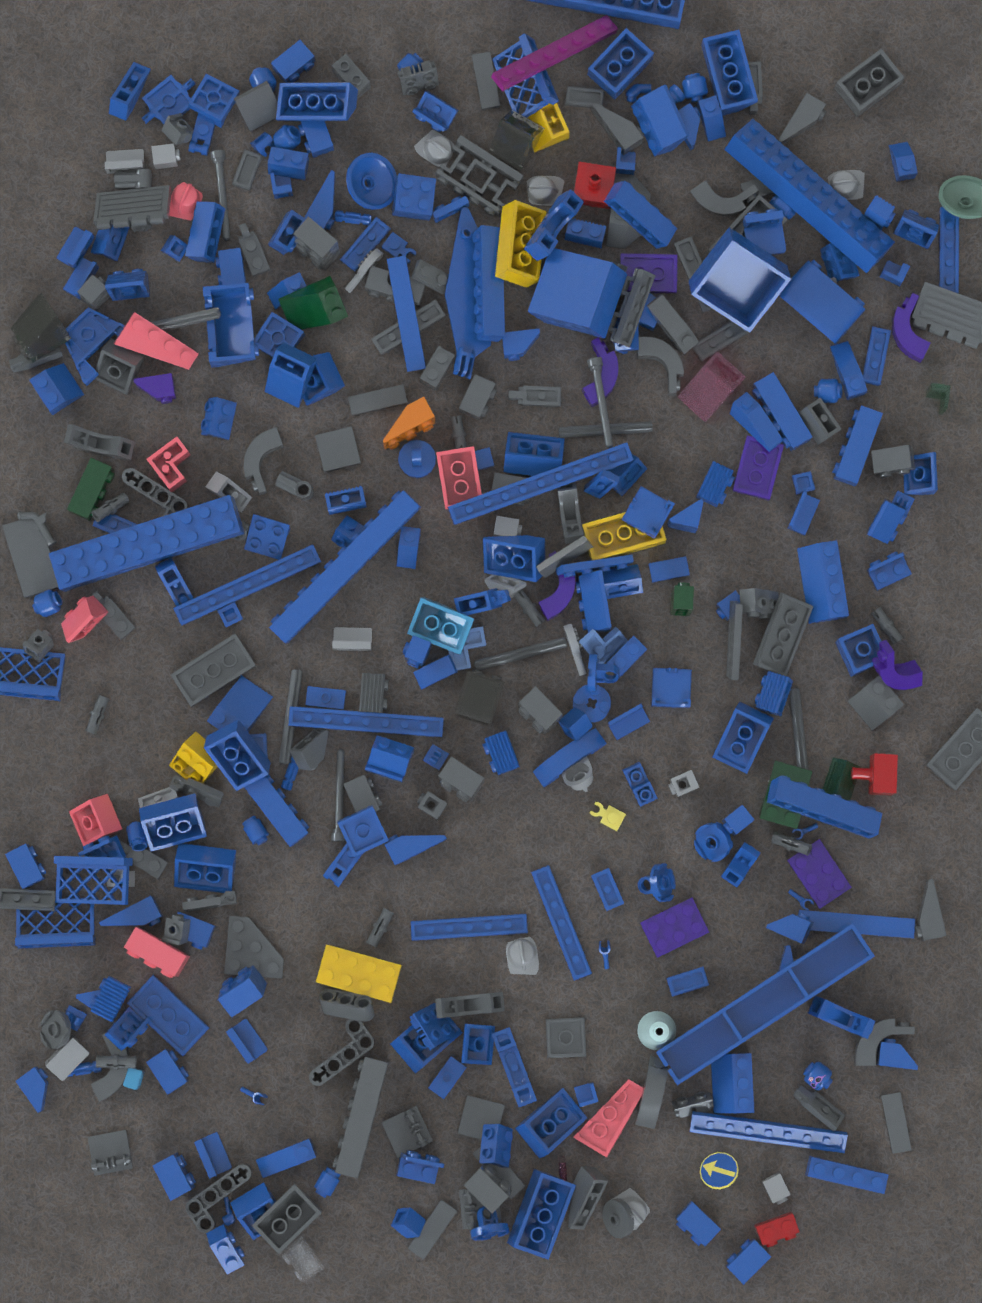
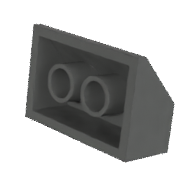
[252,1184,323,1254]

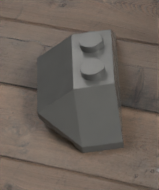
[606,173,651,249]

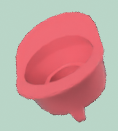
[169,182,203,221]

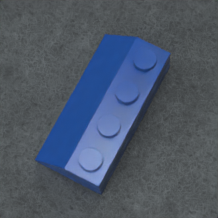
[701,30,758,116]
[276,83,358,121]
[797,540,849,624]
[507,1169,576,1260]

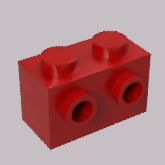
[754,1212,800,1247]

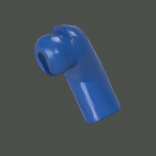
[626,84,651,102]

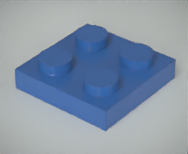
[337,805,389,857]

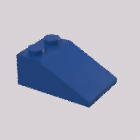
[893,210,939,249]
[105,269,150,301]
[483,535,545,582]
[207,676,273,733]
[713,701,774,774]
[390,1017,463,1074]
[515,1088,587,1159]

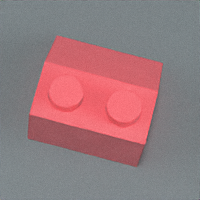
[61,595,108,643]
[69,794,122,846]

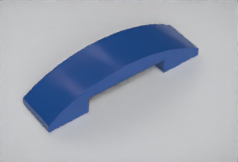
[533,728,607,788]
[492,1027,537,1108]

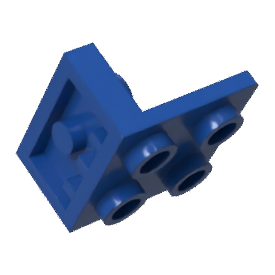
[396,1150,444,1184]

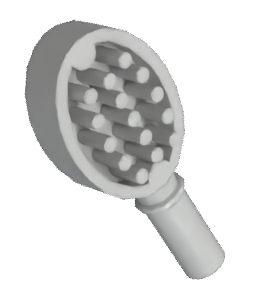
[344,248,384,293]
[563,624,587,676]

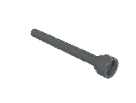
[210,150,230,241]
[587,357,613,448]
[331,749,346,842]

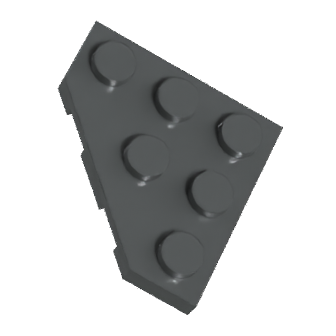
[224,916,284,979]

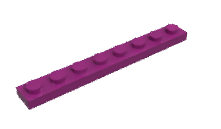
[491,15,618,91]

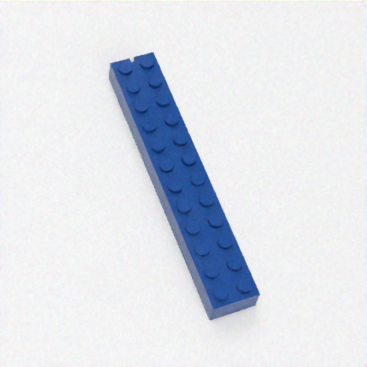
[656,924,875,1085]

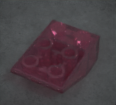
[678,351,745,422]

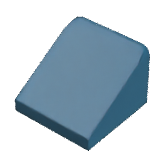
[123,1068,145,1090]

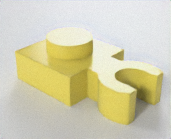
[590,802,626,831]

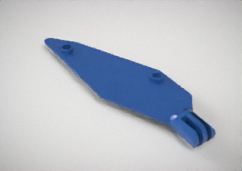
[445,207,491,379]

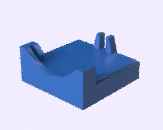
[188,74,239,128]
[254,312,305,358]
[622,486,675,539]
[651,668,692,708]

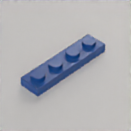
[556,555,634,578]

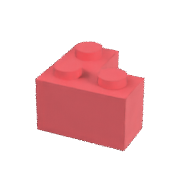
[147,437,190,492]

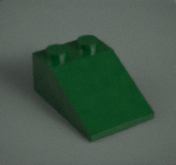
[278,276,348,329]
[759,760,812,829]

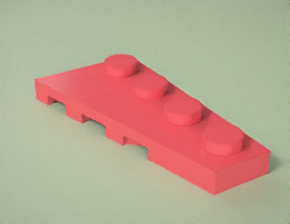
[114,312,199,370]
[573,1080,644,1157]

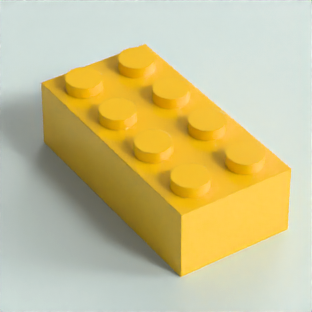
[495,200,546,288]
[582,512,666,560]
[316,944,402,1003]

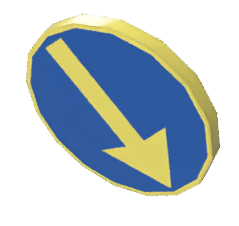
[700,1152,739,1189]

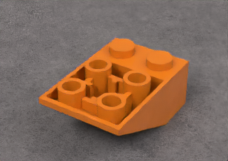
[383,397,435,450]

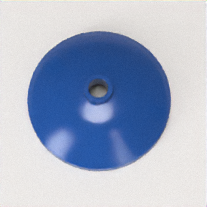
[346,153,397,210]

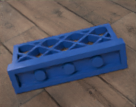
[492,33,559,121]
[0,647,65,701]
[54,856,133,905]
[15,897,96,949]

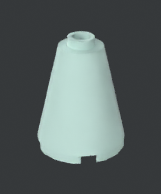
[637,1011,676,1050]

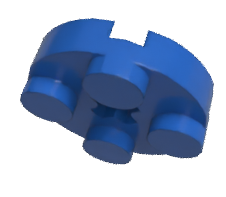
[573,685,611,723]
[694,822,733,862]

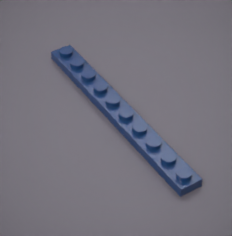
[447,442,634,525]

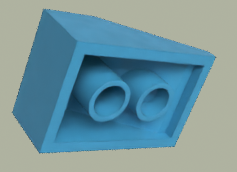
[407,597,474,655]

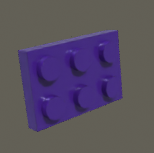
[620,253,677,293]
[732,435,784,500]
[787,839,852,909]
[640,898,709,958]

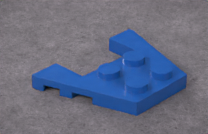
[61,307,125,386]

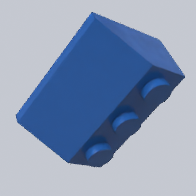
[631,85,689,156]
[503,432,565,476]
[575,570,612,633]
[174,844,236,893]
[711,1053,754,1113]

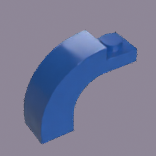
[808,996,875,1039]

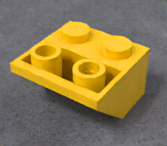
[521,103,570,153]
[169,732,218,784]

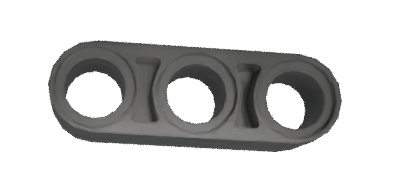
[319,989,375,1022]

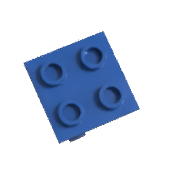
[244,514,290,560]
[410,1003,455,1050]

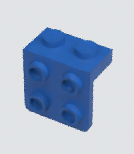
[743,209,786,255]

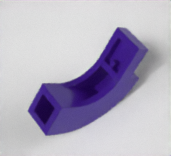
[892,293,930,363]
[582,338,618,408]
[538,551,575,621]
[872,640,923,690]

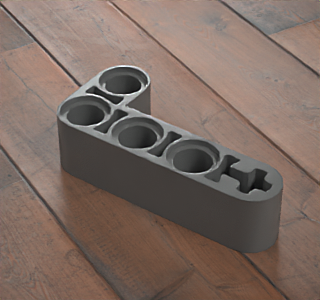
[122,468,189,516]
[309,1019,375,1086]
[185,1163,253,1233]

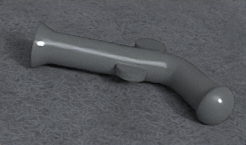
[17,511,57,547]

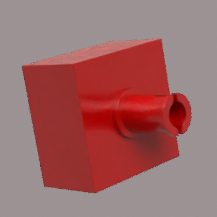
[574,162,616,209]
[851,753,898,796]

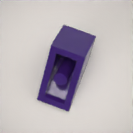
[134,373,176,404]

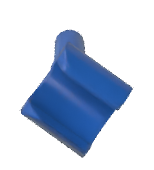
[792,823,818,840]
[788,889,814,910]
[599,940,610,969]
[240,1087,268,1105]
[222,1197,235,1226]

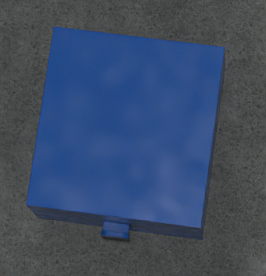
[689,227,791,333]
[528,248,628,338]

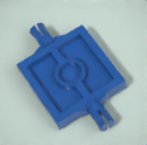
[141,75,196,125]

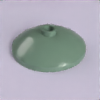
[939,175,982,219]

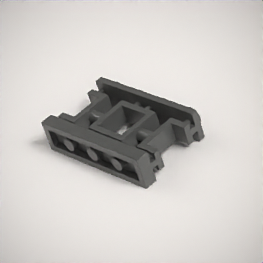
[435,135,524,217]
[591,261,655,348]

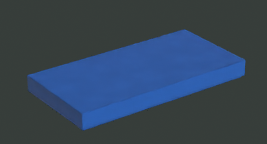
[127,975,210,1056]

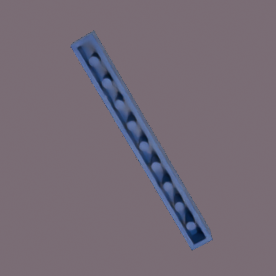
[269,490,421,644]

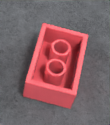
[436,446,482,509]
[124,927,190,978]

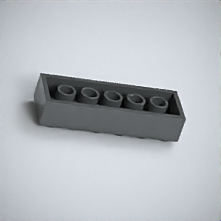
[333,1056,389,1179]

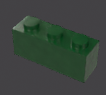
[67,458,115,521]
[670,582,694,616]

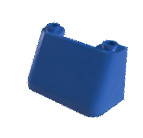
[779,260,866,344]
[203,283,259,368]

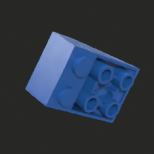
[265,342,318,408]

